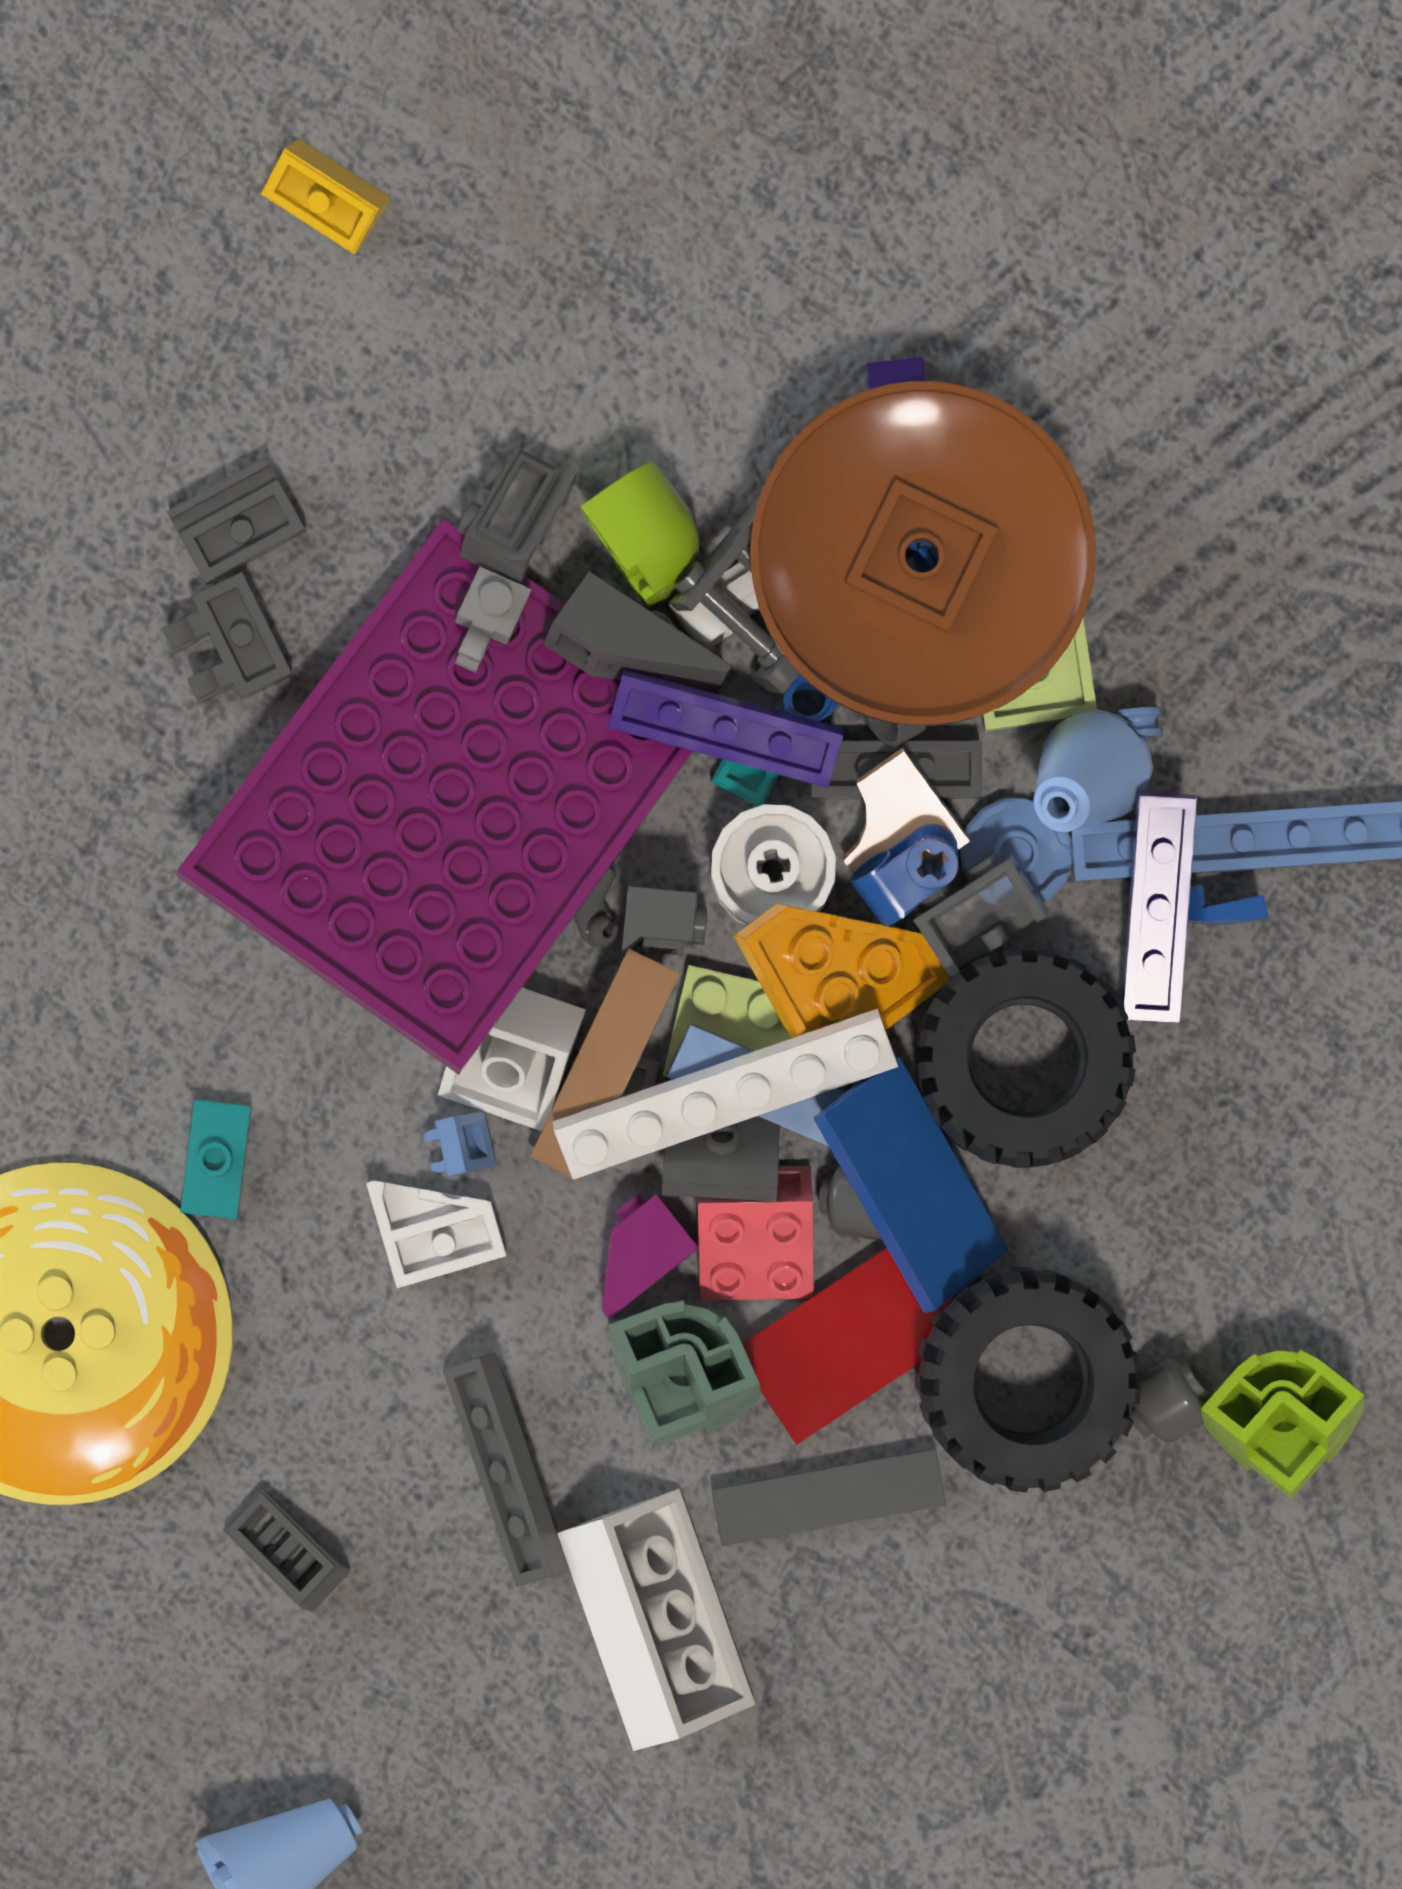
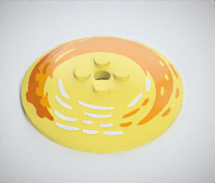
[0,1163,234,1505]

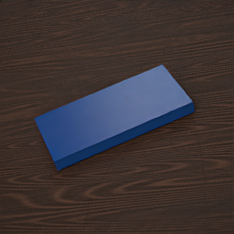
[813,1057,1008,1313]

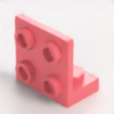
[698,1166,814,1301]

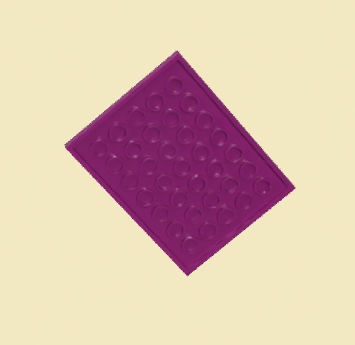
[176,519,694,1075]

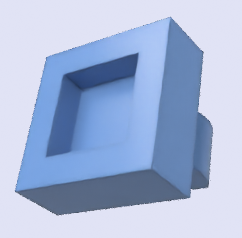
[424,1111,497,1177]

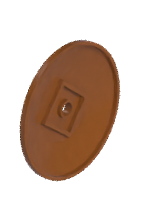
[750,381,1096,726]

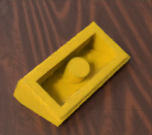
[261,139,391,255]

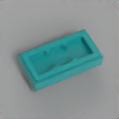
[180,1100,252,1220]

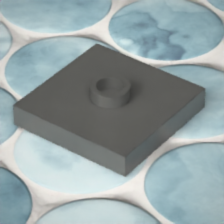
[662,1116,780,1202]

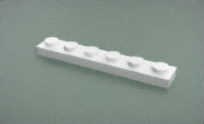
[553,1009,898,1180]

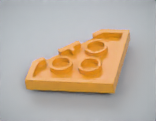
[734,903,950,1038]

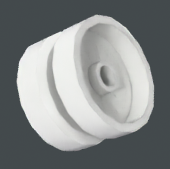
[711,804,836,927]

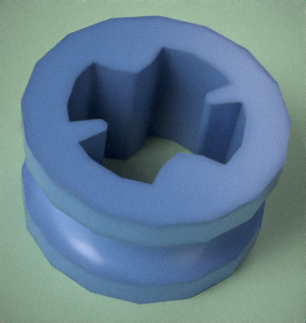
[1110,707,1163,740]

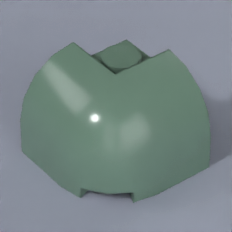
[609,1300,760,1448]

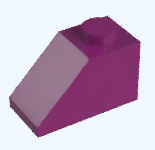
[602,1193,699,1319]

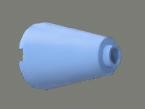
[1034,709,1153,832]
[195,1798,362,1889]

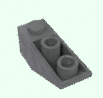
[543,571,732,694]

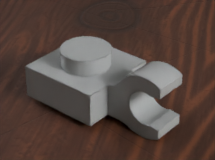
[455,567,532,673]

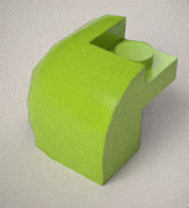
[580,461,699,610]
[1201,1349,1365,1500]

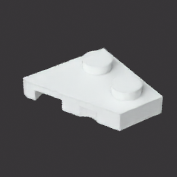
[366,1181,507,1288]

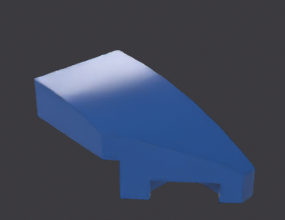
[1187,885,1269,925]

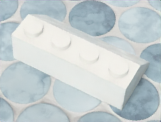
[557,1488,756,1751]

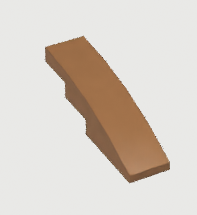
[530,948,680,1182]

